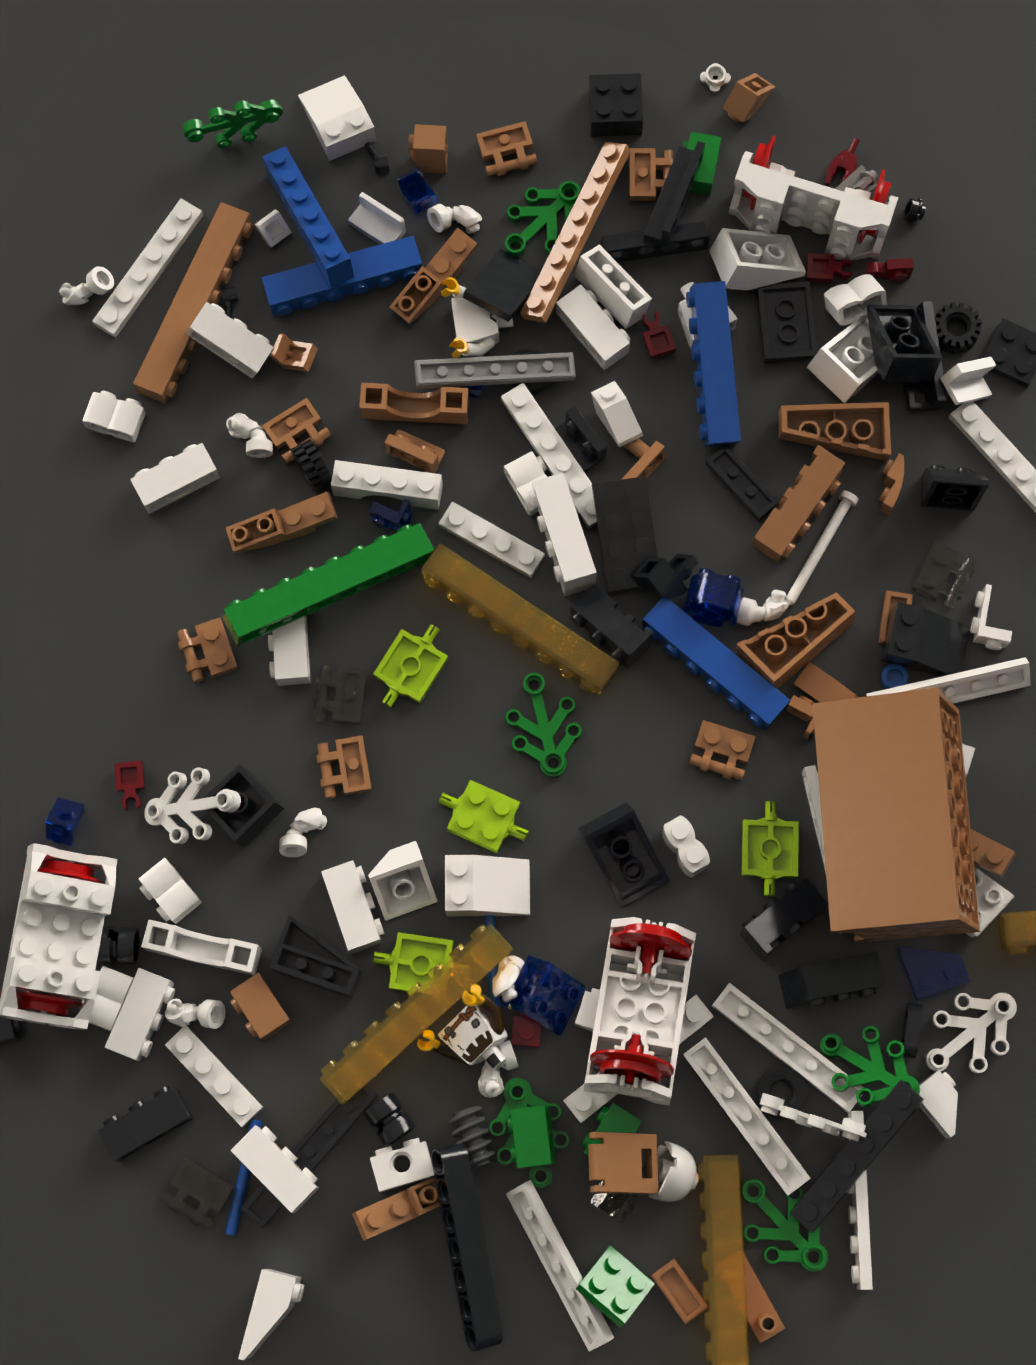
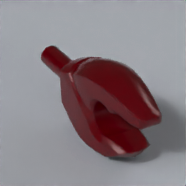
[825,138,860,186]

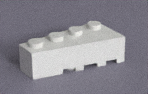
[529,473,597,597]

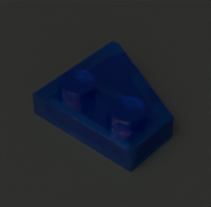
[897,947,971,1001]

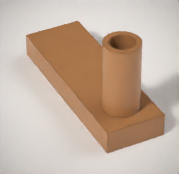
[621,438,667,480]
[716,1249,786,1343]

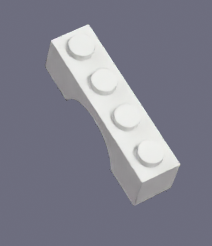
[331,460,443,510]
[141,920,262,976]

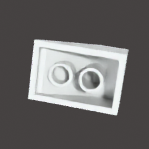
[298,75,376,161]
[710,228,806,290]
[807,315,879,404]
[445,855,530,917]
[238,1269,305,1360]

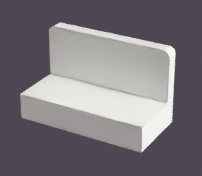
[348,192,406,245]
[940,357,996,405]

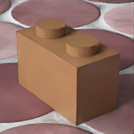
[409,124,448,174]
[230,972,292,1041]

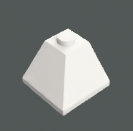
[368,841,438,921]

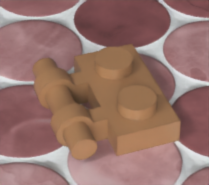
[476,121,538,177]
[629,148,674,201]
[262,398,332,464]
[177,617,238,683]
[689,720,756,781]
[316,735,372,799]

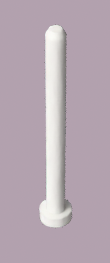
[785,490,859,606]

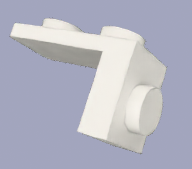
[970,584,1012,650]

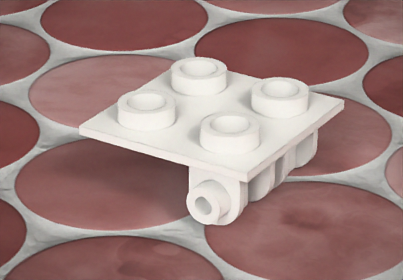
[966,867,1015,938]

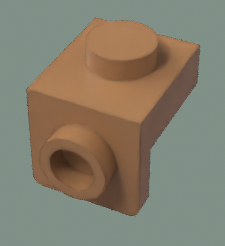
[271,334,318,372]
[786,695,815,740]

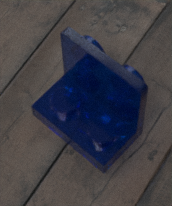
[503,955,585,1036]

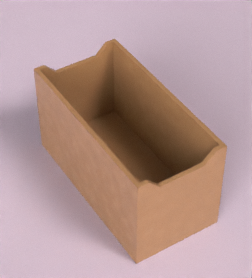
[812,687,980,943]

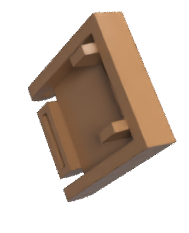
[588,1132,658,1195]

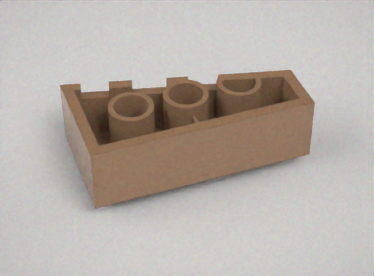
[777,402,891,462]
[752,445,845,563]
[737,592,855,689]

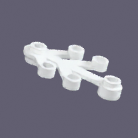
[144,767,241,844]
[925,993,1017,1074]
[760,1093,867,1141]

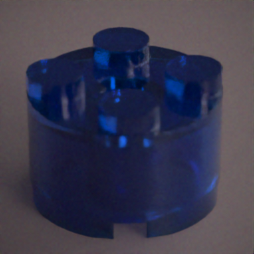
[683,568,744,627]

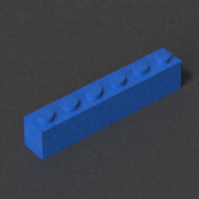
[262,146,354,288]
[261,235,422,316]
[686,281,741,447]
[642,597,790,730]

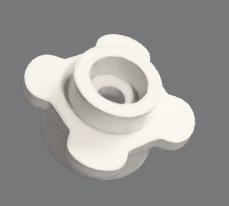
[700,63,731,92]

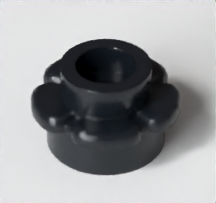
[904,198,926,223]

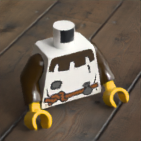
[417,985,507,1070]

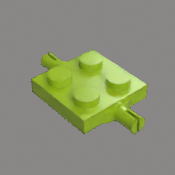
[373,624,448,708]
[438,780,529,853]
[741,801,799,897]
[373,932,470,997]

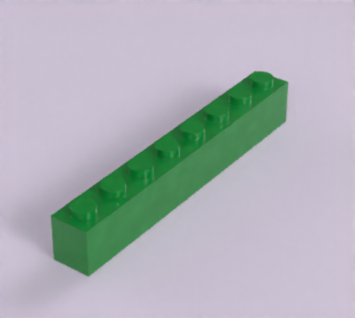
[223,523,435,647]

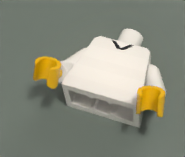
[441,277,513,358]

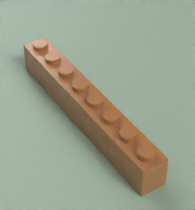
[133,202,254,404]

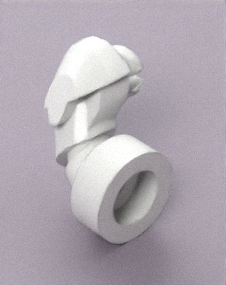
[427,204,482,234]
[59,266,114,305]
[226,413,273,458]
[737,589,790,626]
[279,808,327,857]
[493,956,526,1002]
[165,999,226,1029]
[478,1040,519,1098]

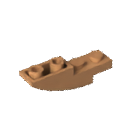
[390,228,479,324]
[226,492,338,553]
[971,829,1016,878]
[352,1177,440,1241]

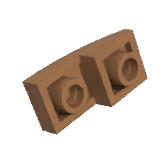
[879,453,904,516]
[793,662,858,703]

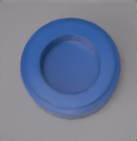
[880,664,909,689]

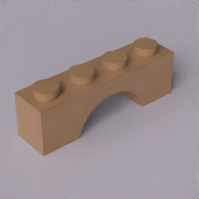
[359,383,469,425]

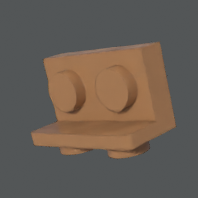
[384,430,445,473]

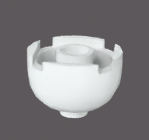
[648,1141,699,1202]

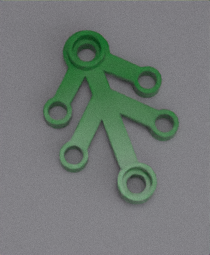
[182,100,283,148]
[505,181,582,257]
[506,673,582,777]
[820,1026,920,1107]
[489,1078,569,1188]
[741,1179,828,1272]

